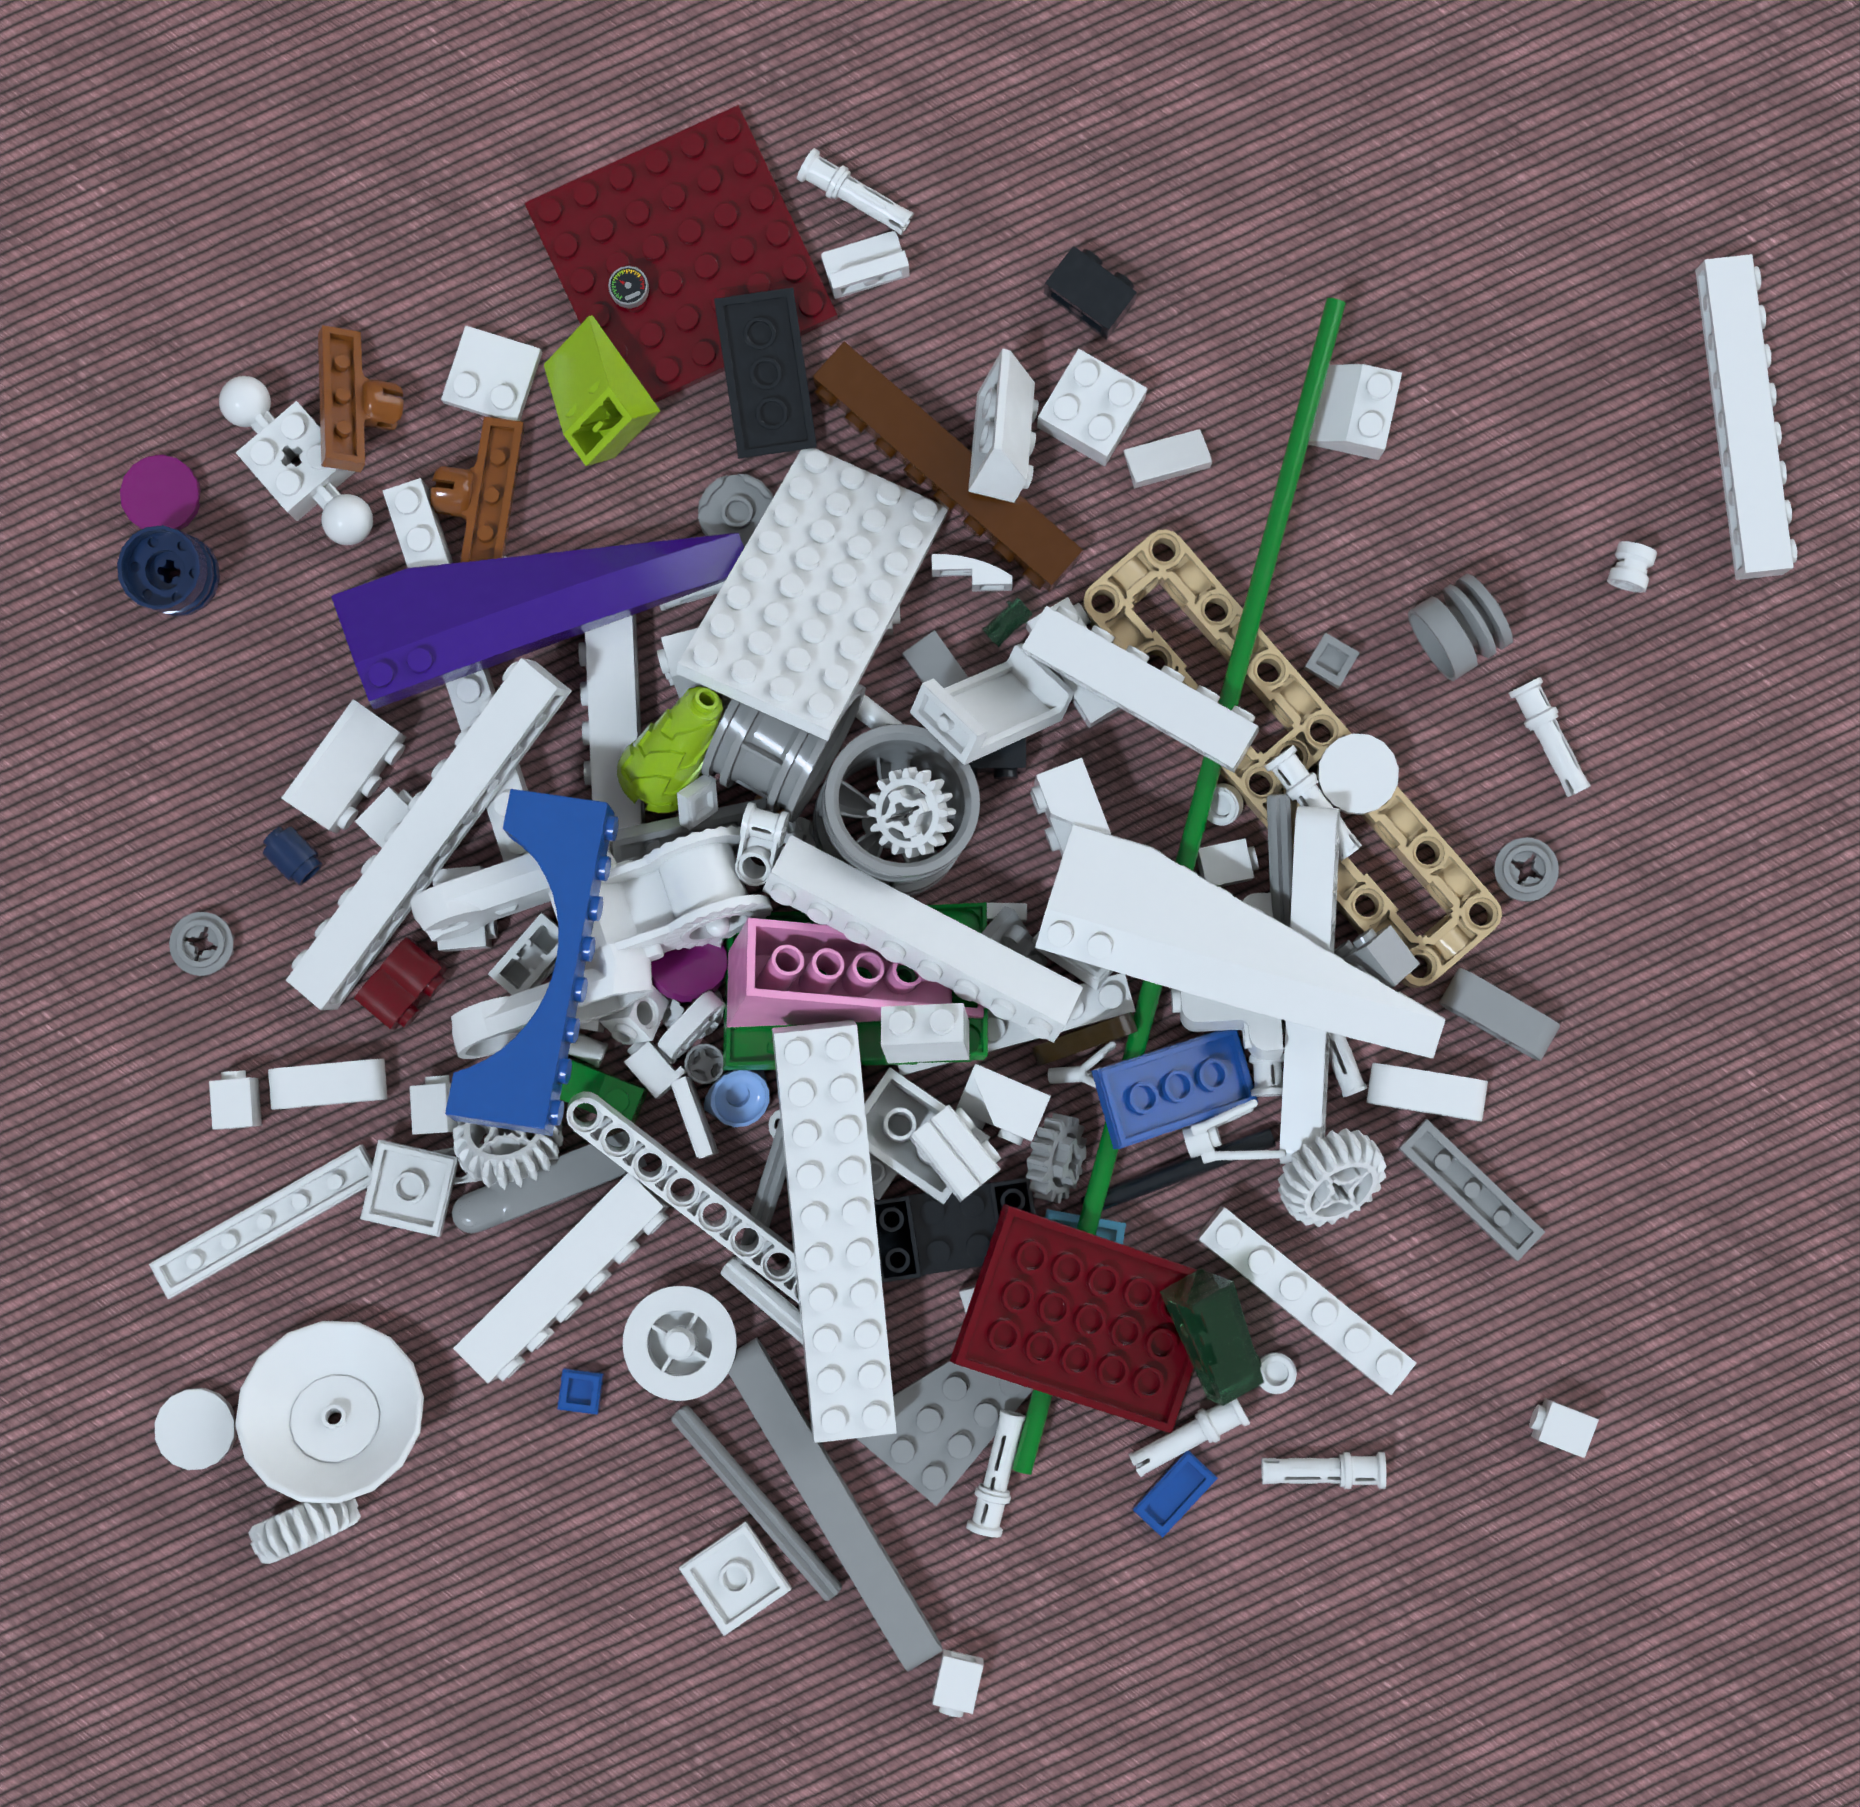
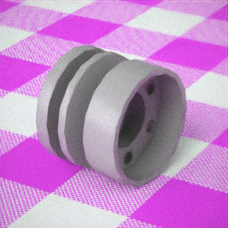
[1408,573,1513,681]

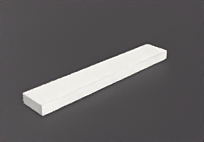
[149,1144,373,1299]

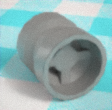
[684,1044,726,1085]

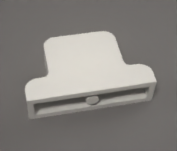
[1171,893,1284,1060]

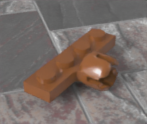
[318,325,404,473]
[430,416,525,562]

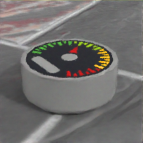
[608,266,649,308]

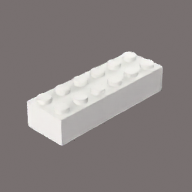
[453,1173,671,1383]

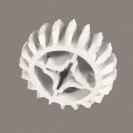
[453,1121,563,1190]
[1278,1128,1387,1227]
[248,1498,361,1564]

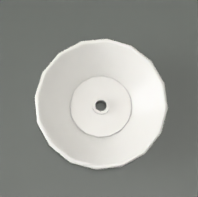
[235,1321,424,1504]

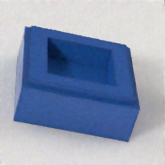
[557,1368,604,1415]

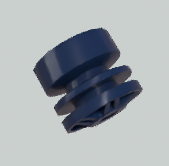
[117,525,220,617]

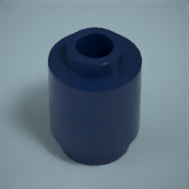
[262,826,323,886]

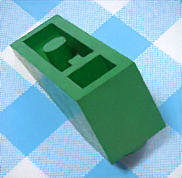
[560,1058,648,1124]

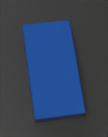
[1132,1450,1218,1538]

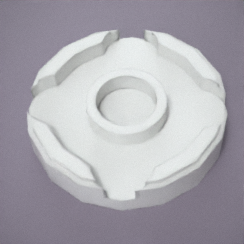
[1317,734,1399,815]
[155,1388,237,1470]

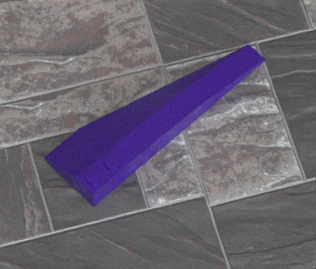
[331,533,744,709]

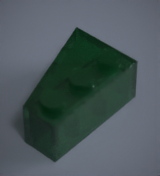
[1160,1269,1264,1406]

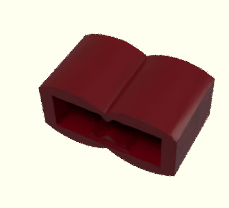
[354,937,448,1030]

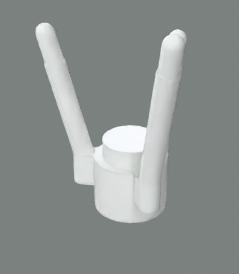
[1182,1099,1286,1164]

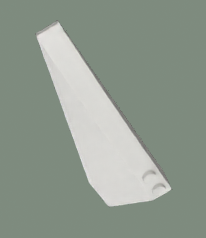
[1035,824,1445,1058]

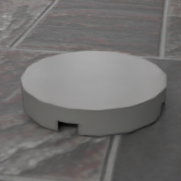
[698,474,773,548]

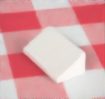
[1124,429,1212,489]

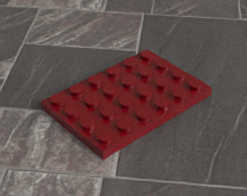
[950,1204,1224,1433]

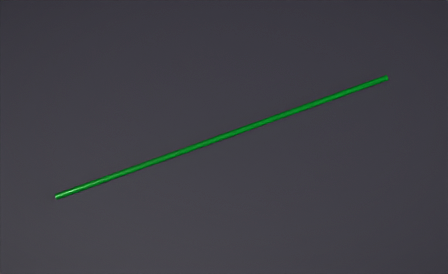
[1012,298,1346,1475]

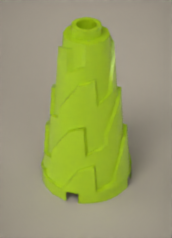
[617,686,723,813]

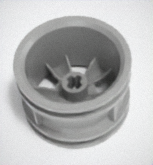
[701,684,866,823]
[812,724,980,897]

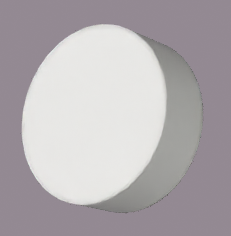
[1207,783,1243,826]
[1255,1352,1297,1394]

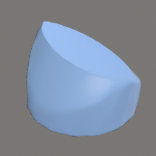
[704,1070,769,1127]

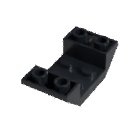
[874,1178,1036,1283]

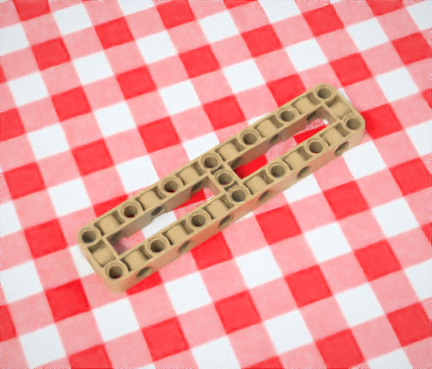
[1082,529,1502,988]

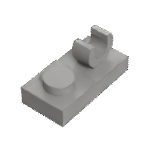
[981,906,1048,966]

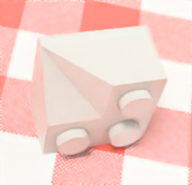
[1030,758,1111,857]
[956,1064,1051,1146]

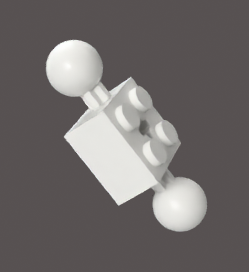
[219,376,373,545]

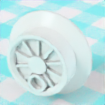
[623,1286,737,1401]

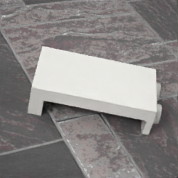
[910,643,1074,765]

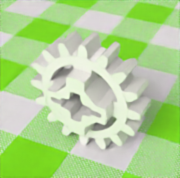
[867,767,956,858]

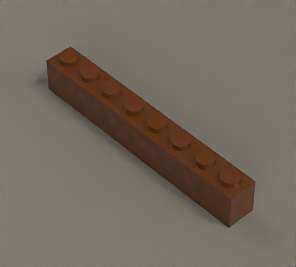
[813,341,1083,592]

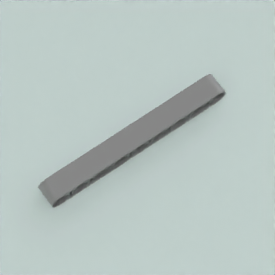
[729,1337,943,1672]

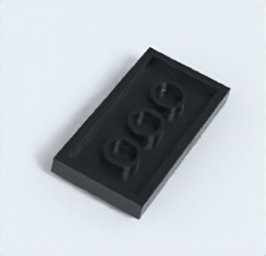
[714,287,817,459]

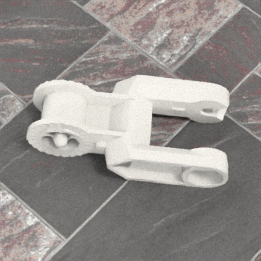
[410,825,773,1059]

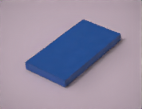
[1091,1030,1258,1149]

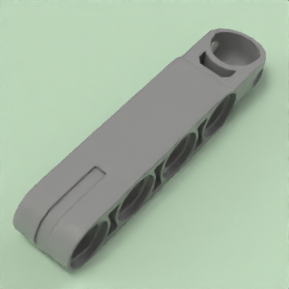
[452,1131,647,1234]

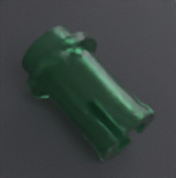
[982,597,1033,648]

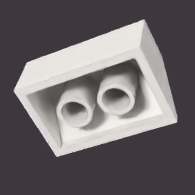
[968,349,1039,503]
[282,699,407,834]
[865,1068,990,1205]

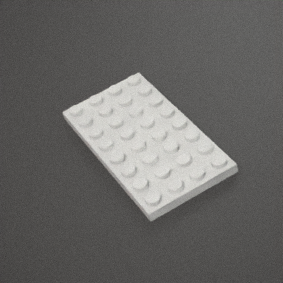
[676,448,948,741]

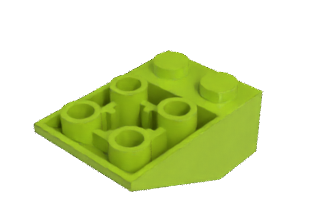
[544,315,660,466]

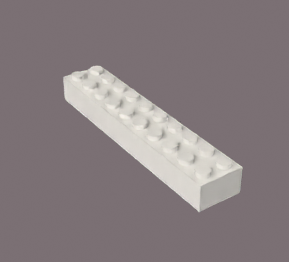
[772,1020,897,1443]

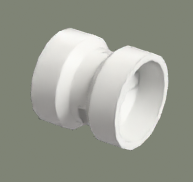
[1607,541,1657,593]

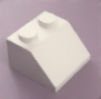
[1308,364,1402,460]

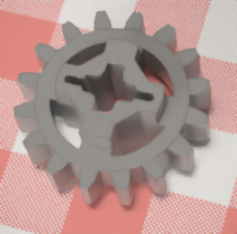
[1026,1113,1087,1203]

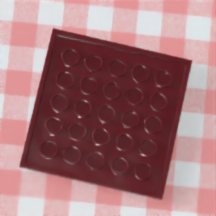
[524,105,838,403]

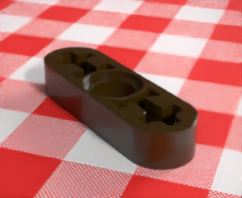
[1031,1012,1138,1066]

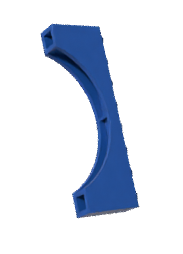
[445,789,619,1136]

